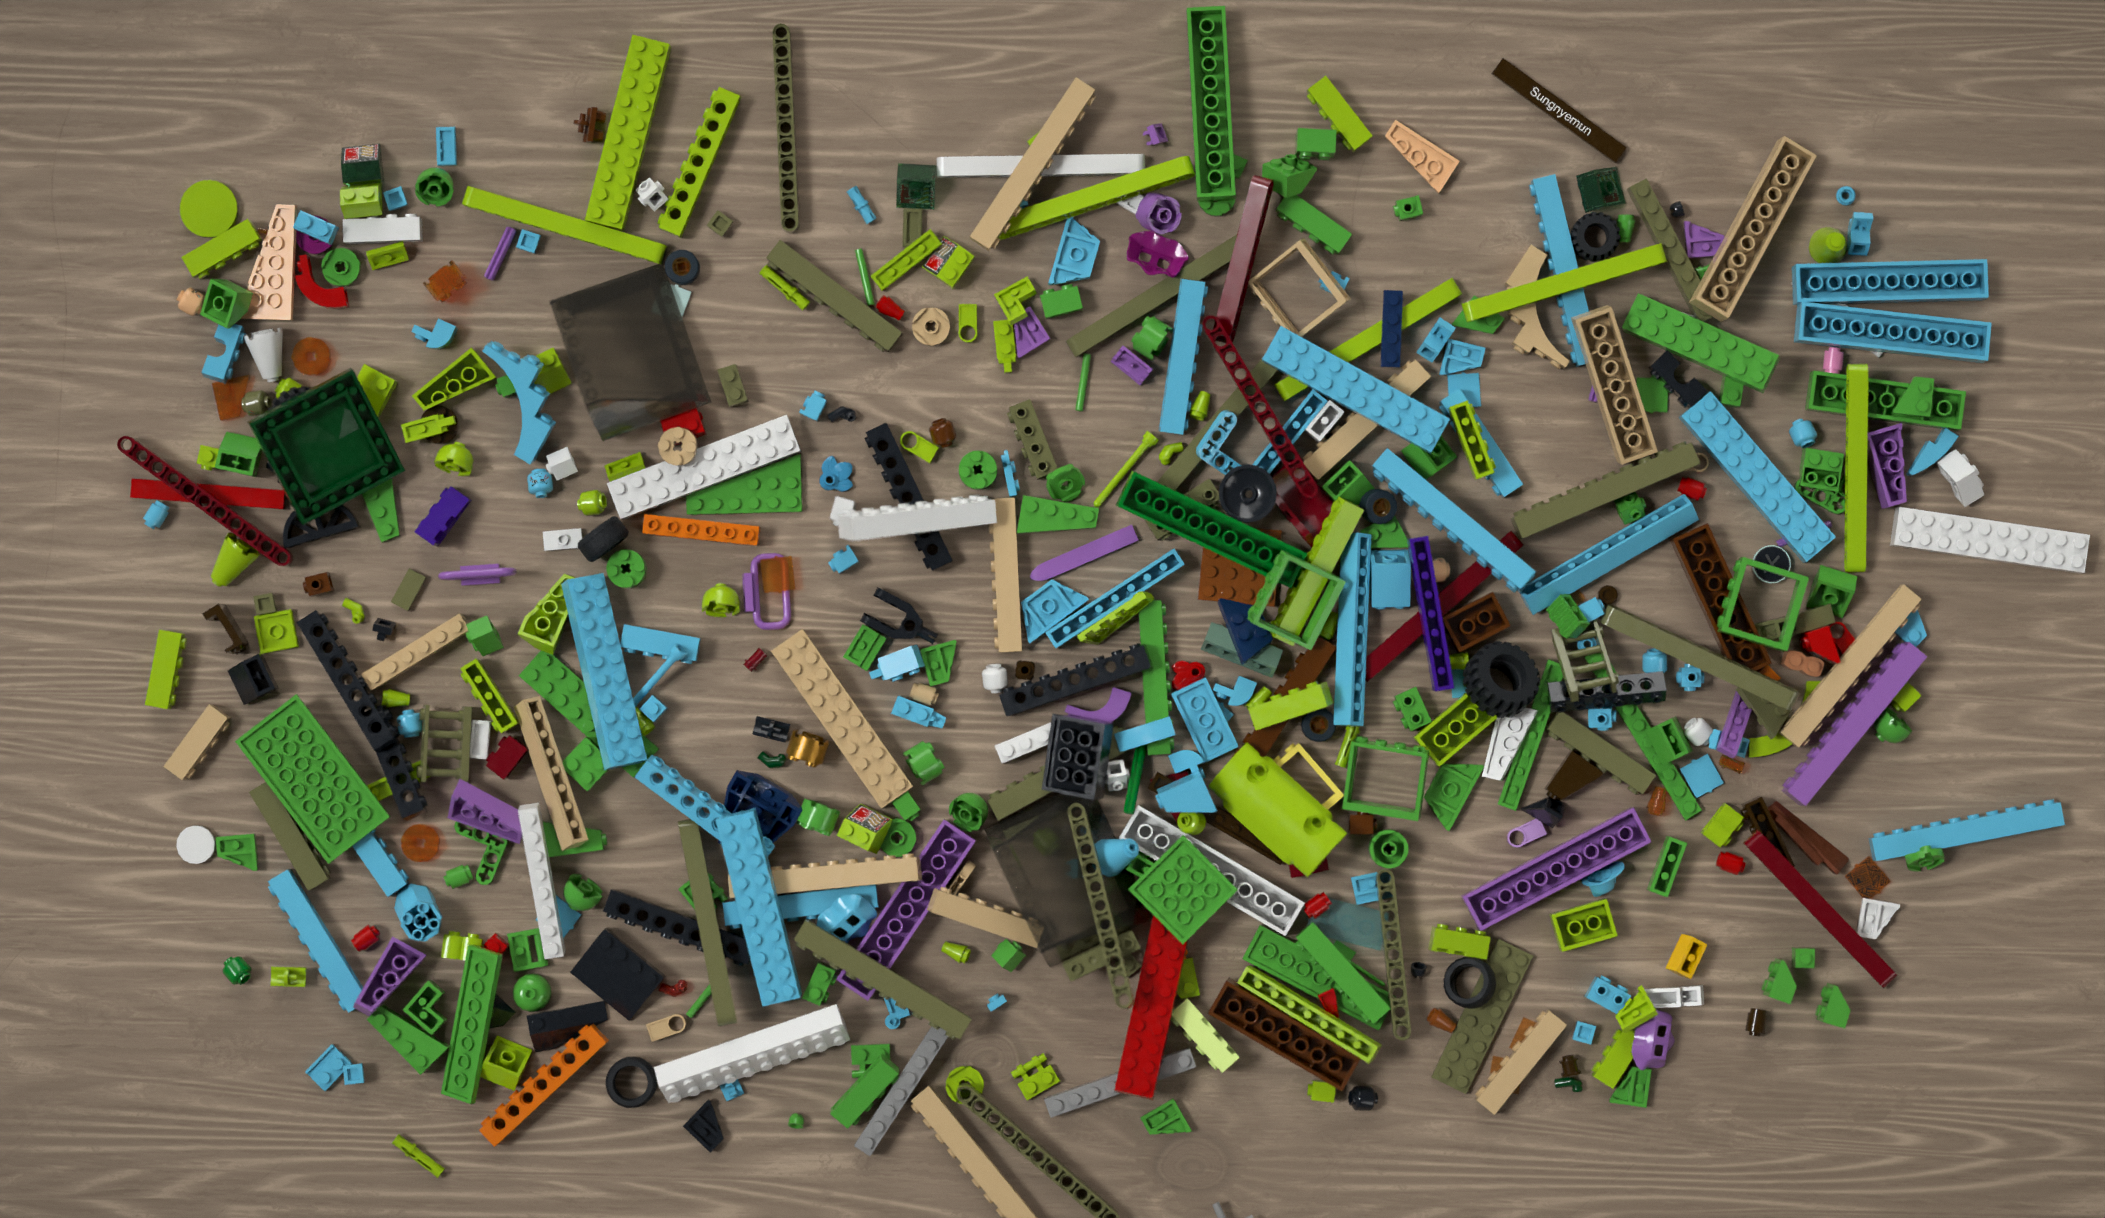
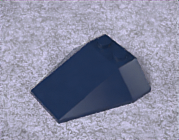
[718,770,802,845]

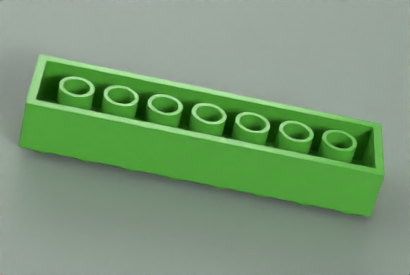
[1622,293,1780,394]
[1805,371,1966,431]

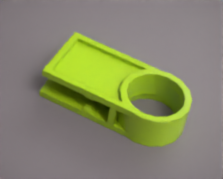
[958,304,978,343]
[900,431,939,463]

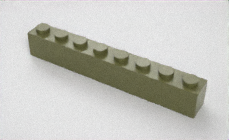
[1627,178,1712,322]
[766,240,902,352]
[987,726,1128,821]

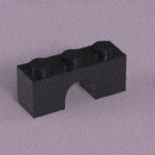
[1648,350,1707,408]

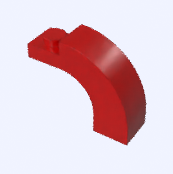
[295,254,350,309]

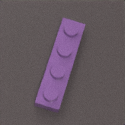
[1716,691,1752,759]

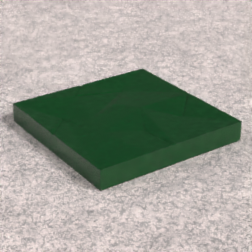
[248,368,406,525]

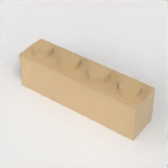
[163,704,231,780]

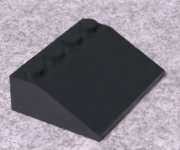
[1042,714,1114,800]
[570,928,666,1021]

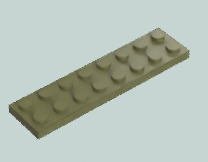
[1431,939,1533,1094]

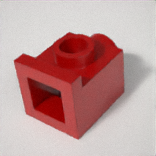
[483,933,509,954]

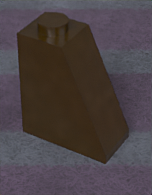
[1544,751,1603,801]

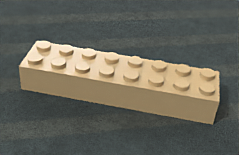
[1571,305,1658,465]

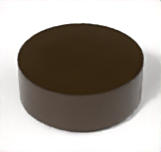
[1598,585,1618,605]

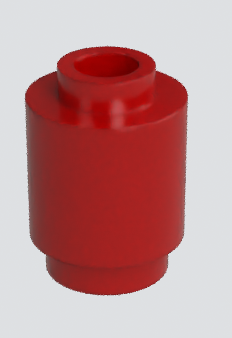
[1677,477,1707,501]
[1716,851,1746,875]
[1303,892,1332,919]
[351,924,380,952]

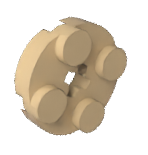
[912,307,950,346]
[658,427,697,466]

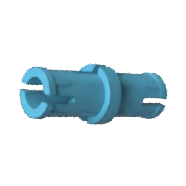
[846,186,877,225]

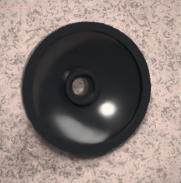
[1219,464,1277,523]

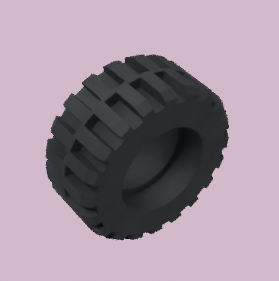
[1463,641,1540,718]

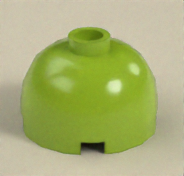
[434,442,474,476]
[702,583,740,617]

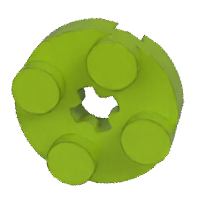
[946,1066,984,1104]

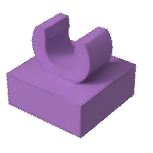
[1143,123,1168,145]

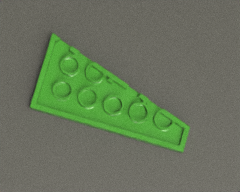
[686,454,802,515]

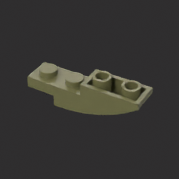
[1755,603,1835,640]

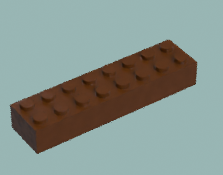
[1670,523,1772,671]
[1208,977,1361,1091]

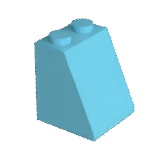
[1370,549,1411,609]
[1155,771,1217,812]

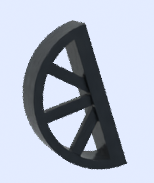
[283,505,361,549]

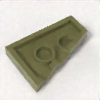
[1736,687,1791,740]

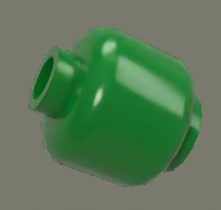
[223,956,251,985]

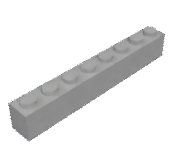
[854,1027,948,1156]
[1044,1047,1196,1118]

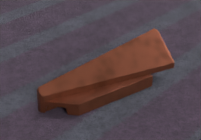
[1768,801,1849,875]

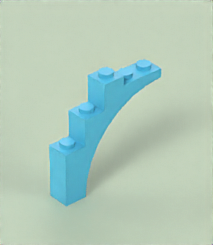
[482,341,556,464]

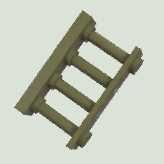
[1551,620,1619,702]
[417,705,472,783]
[1062,929,1140,981]

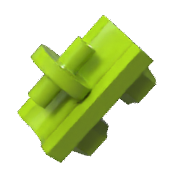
[270,966,307,987]

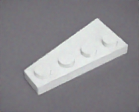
[1482,708,1538,781]

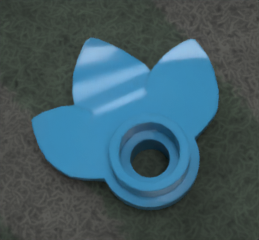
[819,456,853,492]

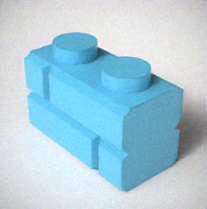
[293,210,339,245]

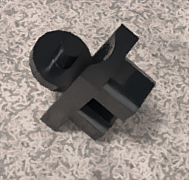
[752,716,791,743]

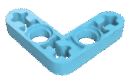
[1196,410,1240,475]

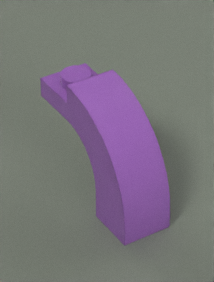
[1065,687,1131,722]

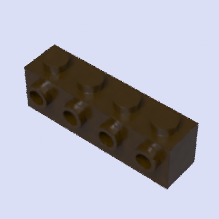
[1741,796,1795,872]

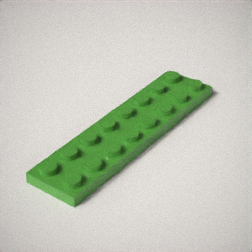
[519,651,659,777]
[1242,925,1396,1031]
[441,945,503,1104]

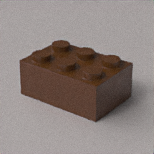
[1442,592,1511,653]

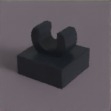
[372,618,396,642]

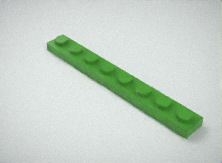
[1497,660,1563,811]

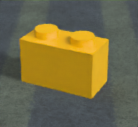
[1666,934,1707,979]

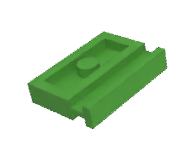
[843,624,887,671]

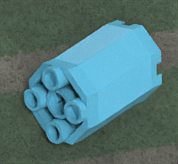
[394,883,442,942]

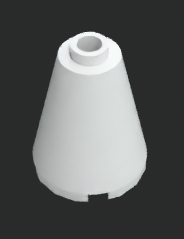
[244,328,283,382]

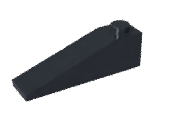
[527,1001,608,1052]

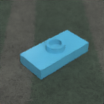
[436,127,457,166]

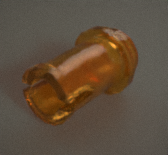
[1718,754,1745,774]

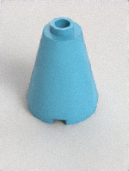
[1092,839,1139,877]

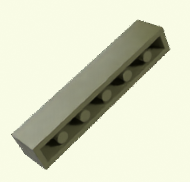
[1546,712,1656,795]
[249,782,331,891]

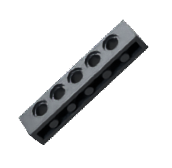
[1547,671,1667,713]
[364,705,428,821]

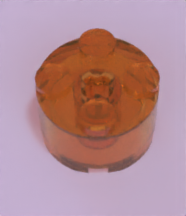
[423,260,467,303]

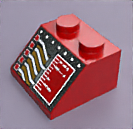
[1799,626,1841,664]

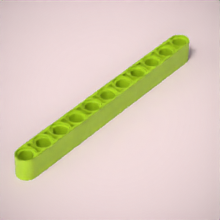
[999,156,1195,240]
[462,186,667,264]
[1461,243,1667,323]
[1274,277,1462,401]
[1844,364,1868,572]

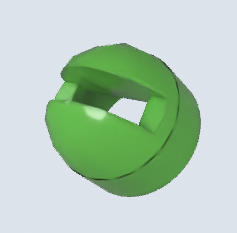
[788,1113,804,1129]

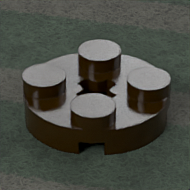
[421,406,458,444]

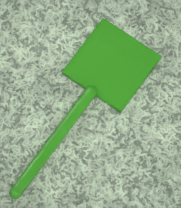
[1334,940,1385,986]

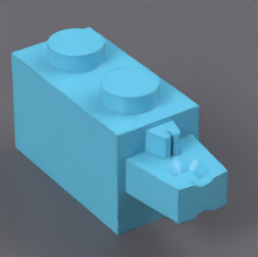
[869,645,925,682]
[891,696,946,728]

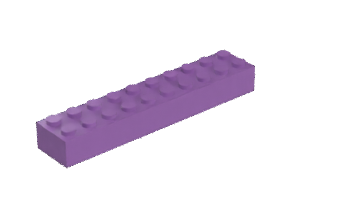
[1782,642,1927,806]
[1461,807,1651,931]
[836,819,976,1001]

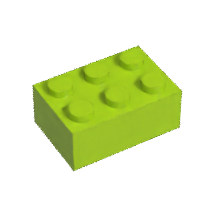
[1549,898,1618,952]

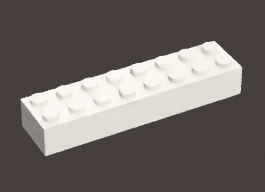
[838,494,997,541]

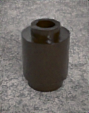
[1745,1008,1767,1037]

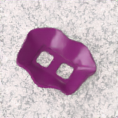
[1127,231,1189,278]

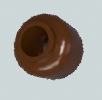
[929,418,957,448]

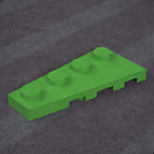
[362,478,400,542]

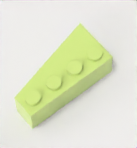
[1171,998,1240,1073]

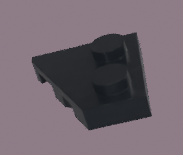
[683,1099,724,1153]

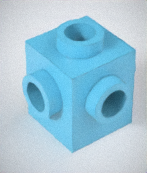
[1676,664,1704,691]
[1588,706,1617,731]

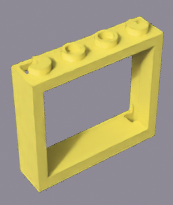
[1273,743,1344,810]

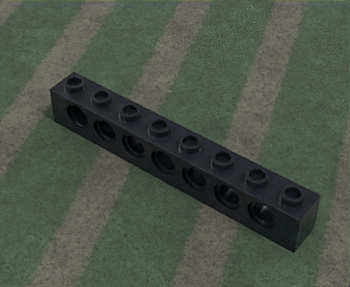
[864,423,953,571]
[296,610,398,753]
[999,643,1153,717]
[603,889,750,966]

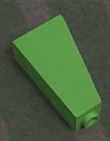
[543,821,607,857]

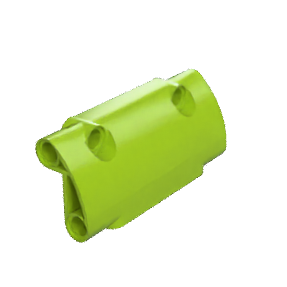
[1208,742,1347,878]

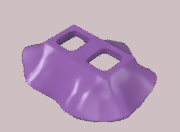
[1632,1009,1675,1070]

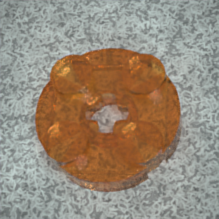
[291,337,331,375]
[401,824,440,862]

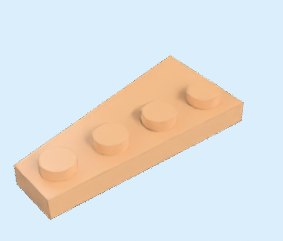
[1385,120,1460,194]

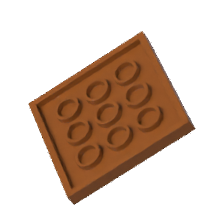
[1198,528,1282,607]

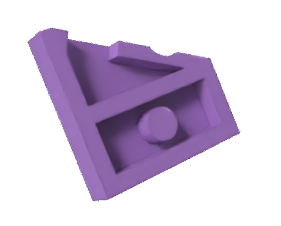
[1684,221,1724,258]
[1014,306,1050,358]

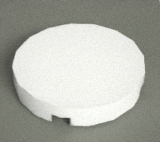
[176,826,216,864]

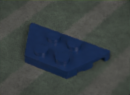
[1217,598,1273,665]

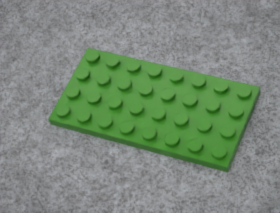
[235,694,391,864]

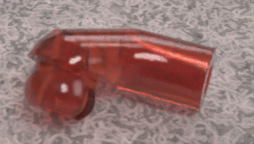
[659,980,688,997]

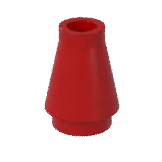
[875,295,905,321]

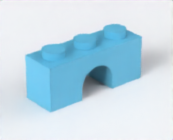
[201,324,246,384]

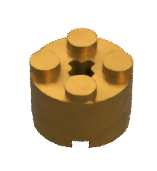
[786,730,829,768]

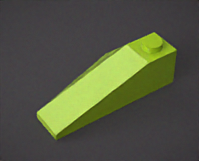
[357,364,398,418]
[518,574,575,655]

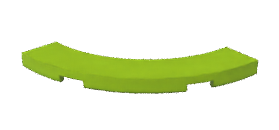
[1748,681,1821,757]

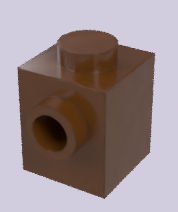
[303,572,334,597]
[1349,811,1377,834]

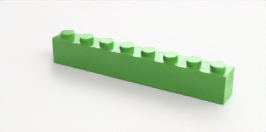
[1139,600,1174,755]

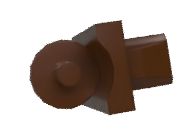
[573,107,606,143]

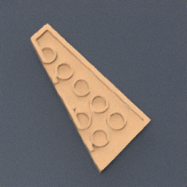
[240,204,297,320]

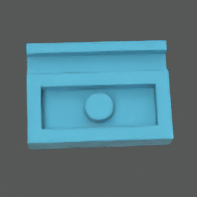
[1351,872,1392,905]
[305,1044,352,1091]

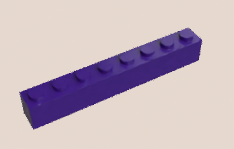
[1407,536,1454,692]

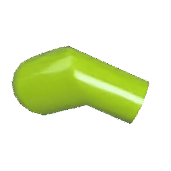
[1159,442,1183,465]
[342,598,365,624]

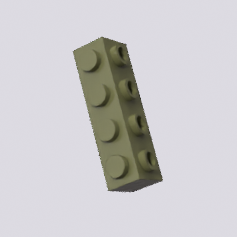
[1007,399,1058,480]
[1145,479,1220,541]

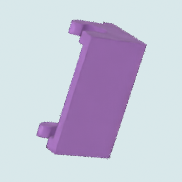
[1111,346,1153,385]

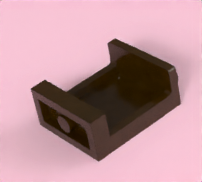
[202,604,249,655]

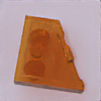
[212,375,250,421]

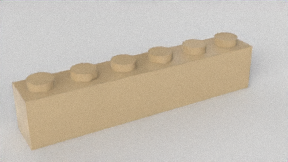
[361,613,468,691]
[927,886,1045,948]
[1475,1010,1567,1115]

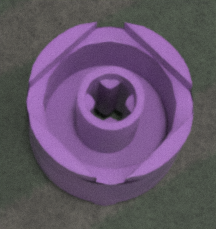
[1136,193,1182,234]

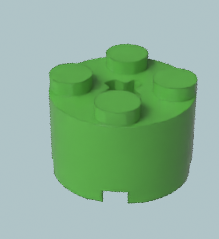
[1131,316,1173,361]
[959,450,997,490]
[606,549,647,588]
[903,741,945,786]
[796,798,840,836]
[1368,829,1408,868]

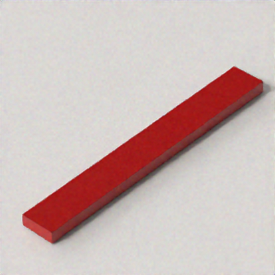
[130,478,285,510]

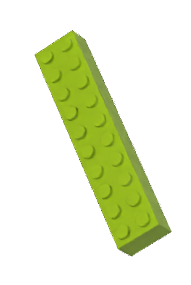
[585,34,671,232]

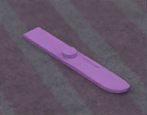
[1030,525,1138,581]

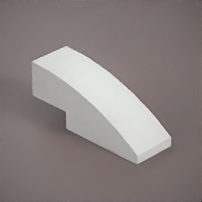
[1645,985,1704,1008]

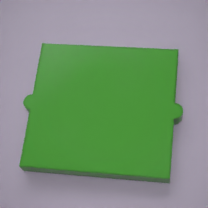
[1636,376,1668,414]

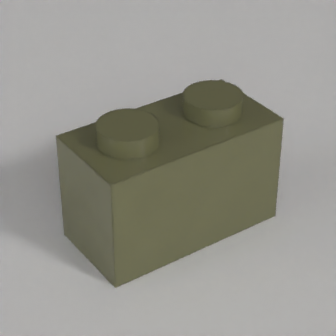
[718,364,749,408]

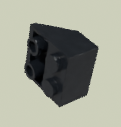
[227,654,279,705]

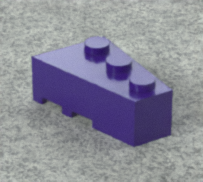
[415,486,472,547]

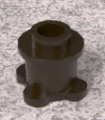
[1015,660,1035,680]
[1559,1055,1581,1077]

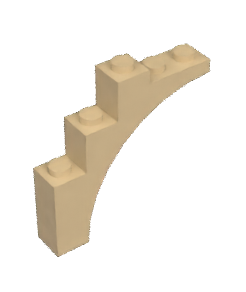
[1504,245,1569,369]

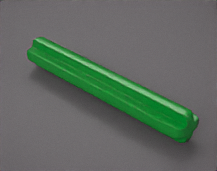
[1124,744,1147,815]

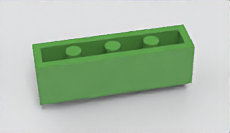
[1276,195,1352,255]
[830,1053,899,1129]

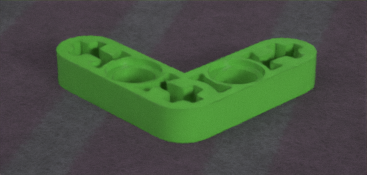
[1794,473,1845,514]
[454,821,508,885]

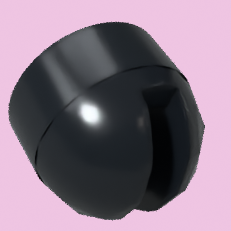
[1669,201,1685,217]
[1411,962,1426,978]

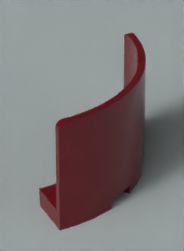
[1271,458,1333,548]

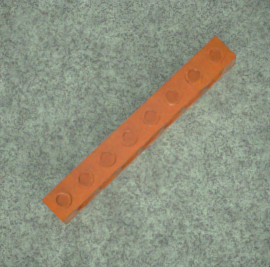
[479,1024,609,1147]

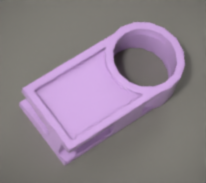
[1507,819,1547,848]

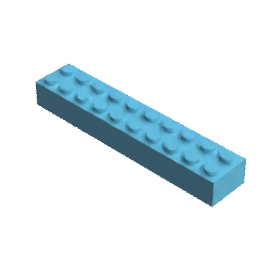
[1792,259,1989,305]
[1794,302,1992,363]
[1262,326,1450,454]
[1678,391,1836,563]
[1372,448,1536,593]
[561,573,647,770]
[716,808,802,1006]

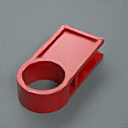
[1828,622,1855,655]

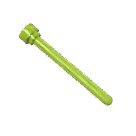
[1093,431,1159,507]

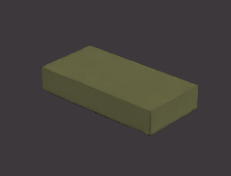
[902,208,923,247]
[391,568,427,611]

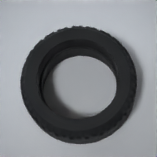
[578,516,629,562]
[1443,957,1496,1009]
[606,1056,657,1108]

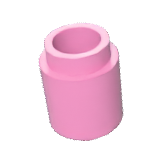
[1823,347,1844,374]

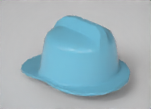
[1582,861,1625,897]

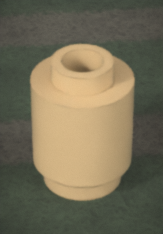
[909,682,939,706]

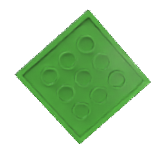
[1128,835,1237,944]

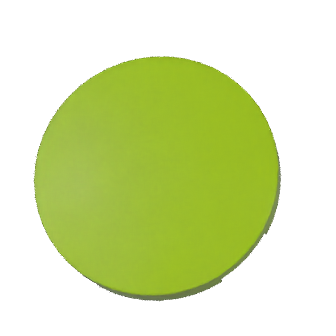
[180,180,238,238]

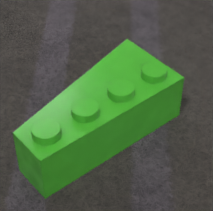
[1017,495,1099,534]
[367,1005,450,1075]

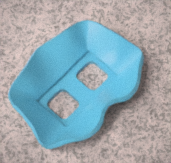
[817,894,877,944]

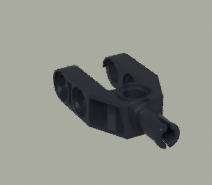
[860,587,938,645]

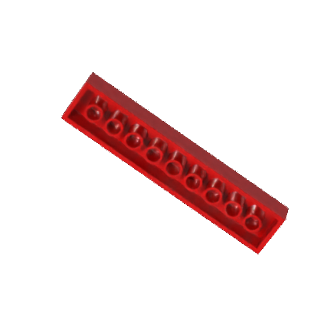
[1114,915,1189,1100]

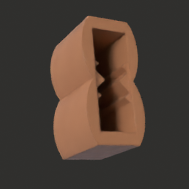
[1780,650,1825,677]

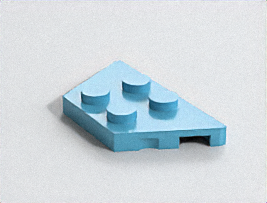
[1048,217,1100,285]
[1021,580,1089,643]

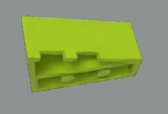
[1428,924,1491,960]

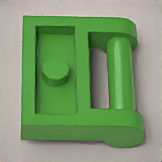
[507,928,549,972]

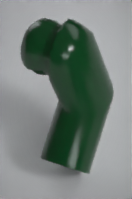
[757,751,787,768]
[1554,1077,1583,1092]

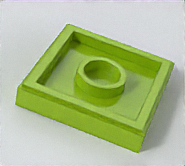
[253,609,299,654]

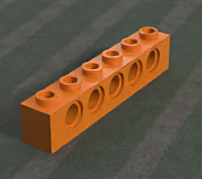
[642,514,760,546]

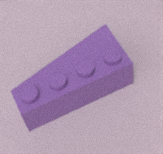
[1867,423,1907,509]
[447,779,523,844]
[353,937,426,1017]

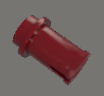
[743,648,767,672]

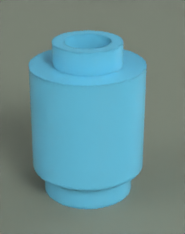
[143,500,170,529]

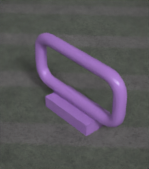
[742,553,791,630]
[438,564,517,586]

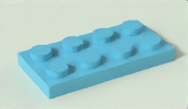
[1171,677,1239,763]

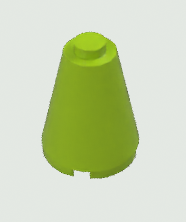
[1809,227,1847,263]
[211,532,260,587]

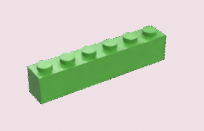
[1295,922,1391,1024]

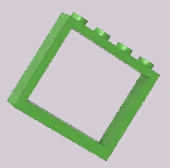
[1247,550,1346,650]
[1717,557,1809,652]
[1342,736,1430,821]

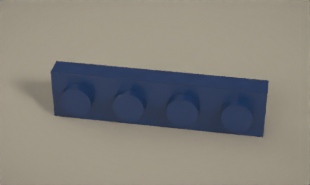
[1380,290,1403,368]

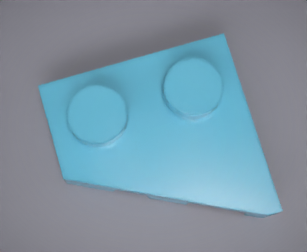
[1439,339,1486,375]
[1894,610,1927,647]

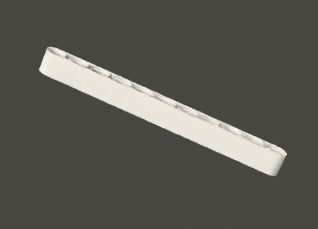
[936,154,1145,178]

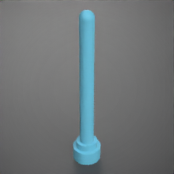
[633,643,687,707]

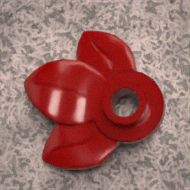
[1171,660,1205,690]

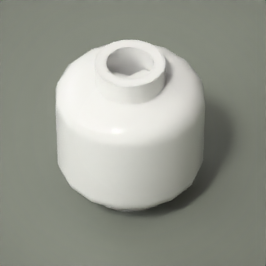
[982,664,1008,693]
[1684,718,1713,746]

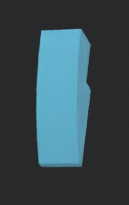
[1906,428,1959,476]
[1114,716,1175,752]

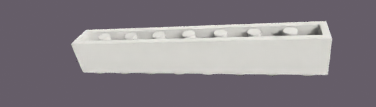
[518,803,566,959]

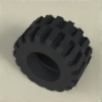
[1570,212,1620,262]

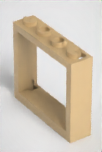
[1249,238,1351,337]

